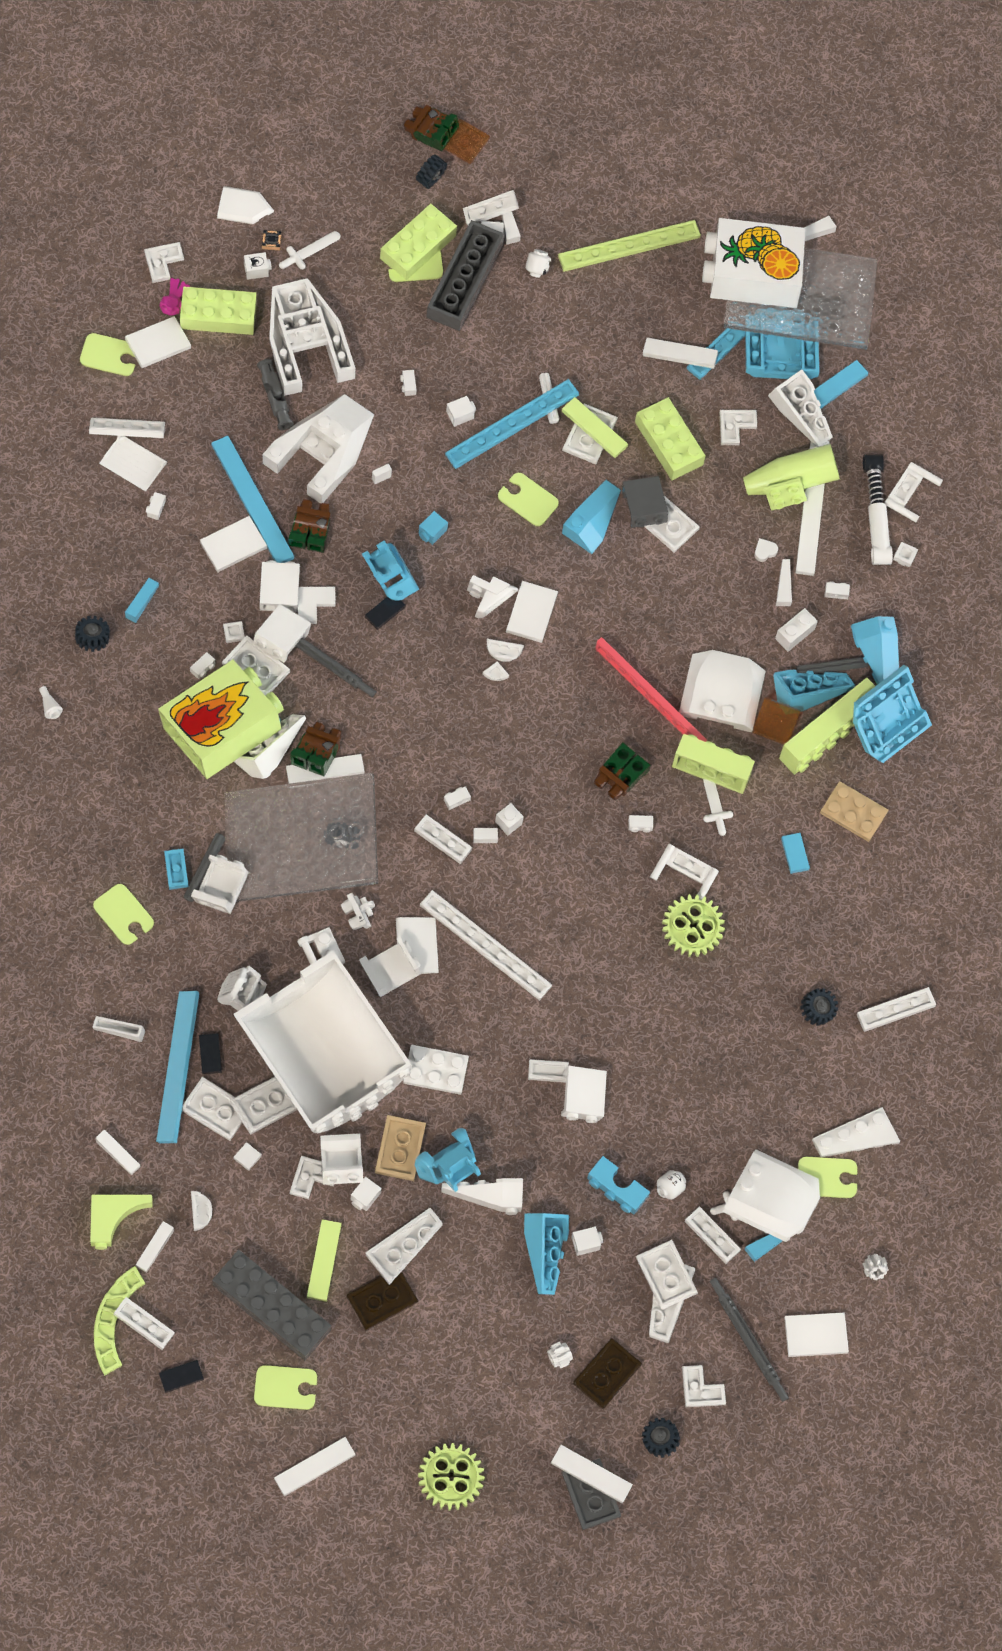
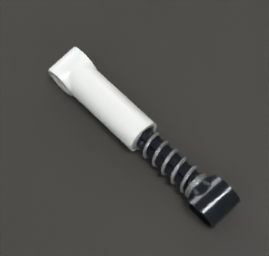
[862,454,893,565]

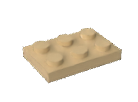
[820,781,889,842]
[375,1115,426,1181]

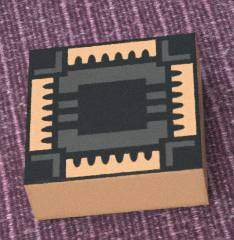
[262,230,282,250]

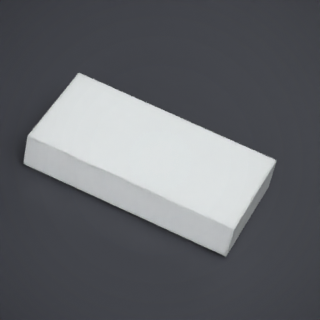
[528,1059,569,1083]

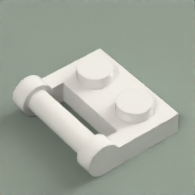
[297,927,345,965]

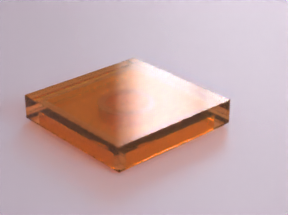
[444,119,490,164]
[752,697,801,745]

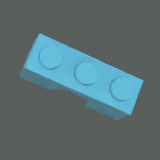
[587,1156,650,1214]

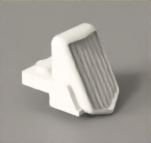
[467,575,518,618]
[218,966,267,1011]

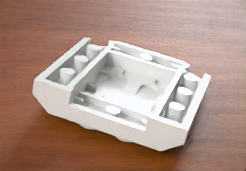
[679,650,766,732]
[723,1150,820,1242]

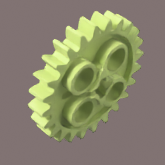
[662,894,725,957]
[418,1443,485,1511]

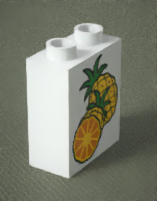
[702,218,805,308]

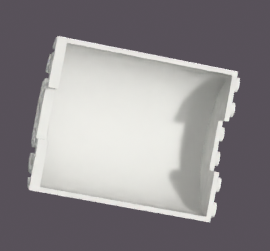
[233,951,412,1134]

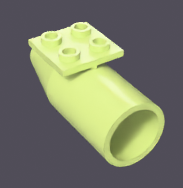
[743,444,840,510]

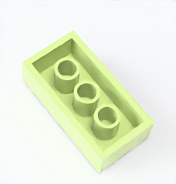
[380,204,457,280]
[180,287,257,335]
[635,397,705,480]
[672,734,755,794]

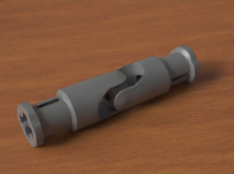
[257,359,294,431]

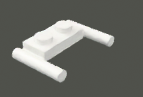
[884,462,943,522]
[650,844,719,900]

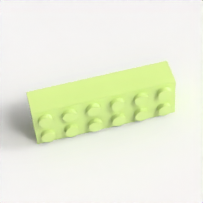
[779,678,875,775]

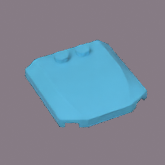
[745,310,819,379]
[853,665,932,763]

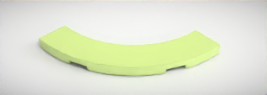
[94,1266,145,1376]

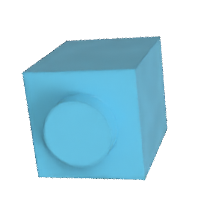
[419,511,448,545]

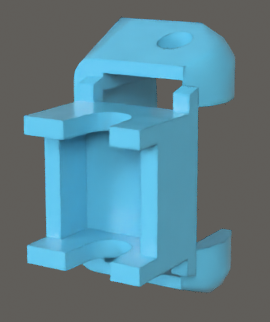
[362,541,420,601]
[415,1128,481,1192]

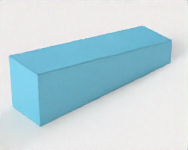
[125,578,159,623]
[744,1234,783,1262]

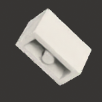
[775,608,818,652]

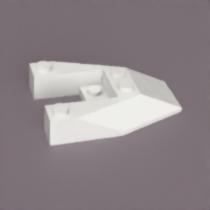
[269,278,355,396]
[263,394,374,503]

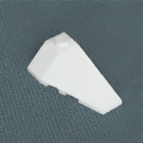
[768,370,832,447]
[234,714,306,779]
[441,1178,523,1215]

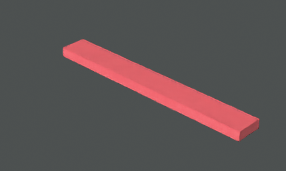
[596,637,707,742]

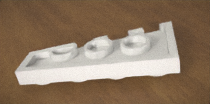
[812,1107,900,1157]
[366,1208,442,1285]
[649,1264,695,1343]

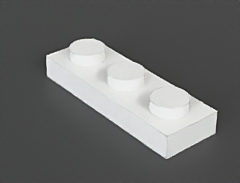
[463,190,519,225]
[414,815,472,864]
[685,1206,741,1264]
[113,1297,175,1350]

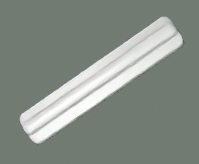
[539,373,559,424]

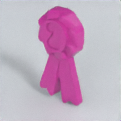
[160,278,190,316]

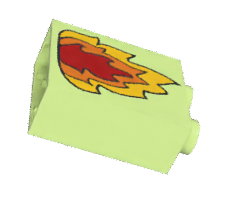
[158,660,284,779]

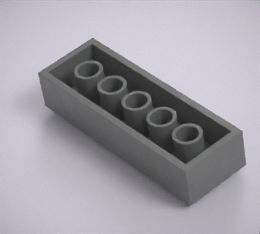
[426,220,504,331]
[212,1249,331,1361]

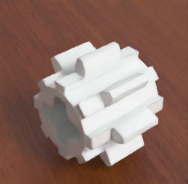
[863,1254,889,1280]
[547,1342,573,1368]

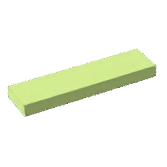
[562,397,628,458]
[307,1220,342,1302]

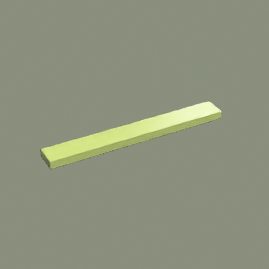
[558,220,700,272]

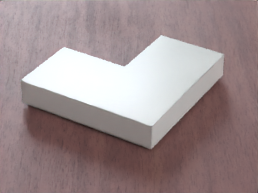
[144,242,184,283]
[719,410,757,445]
[298,587,335,624]
[290,1156,334,1199]
[682,1365,726,1407]

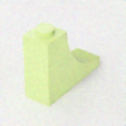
[90,1195,153,1250]

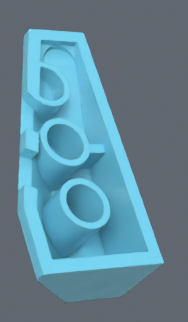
[562,480,621,554]
[851,616,899,685]
[773,670,855,715]
[524,1213,569,1295]

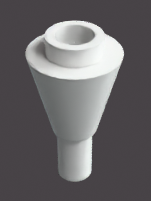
[39,686,63,719]

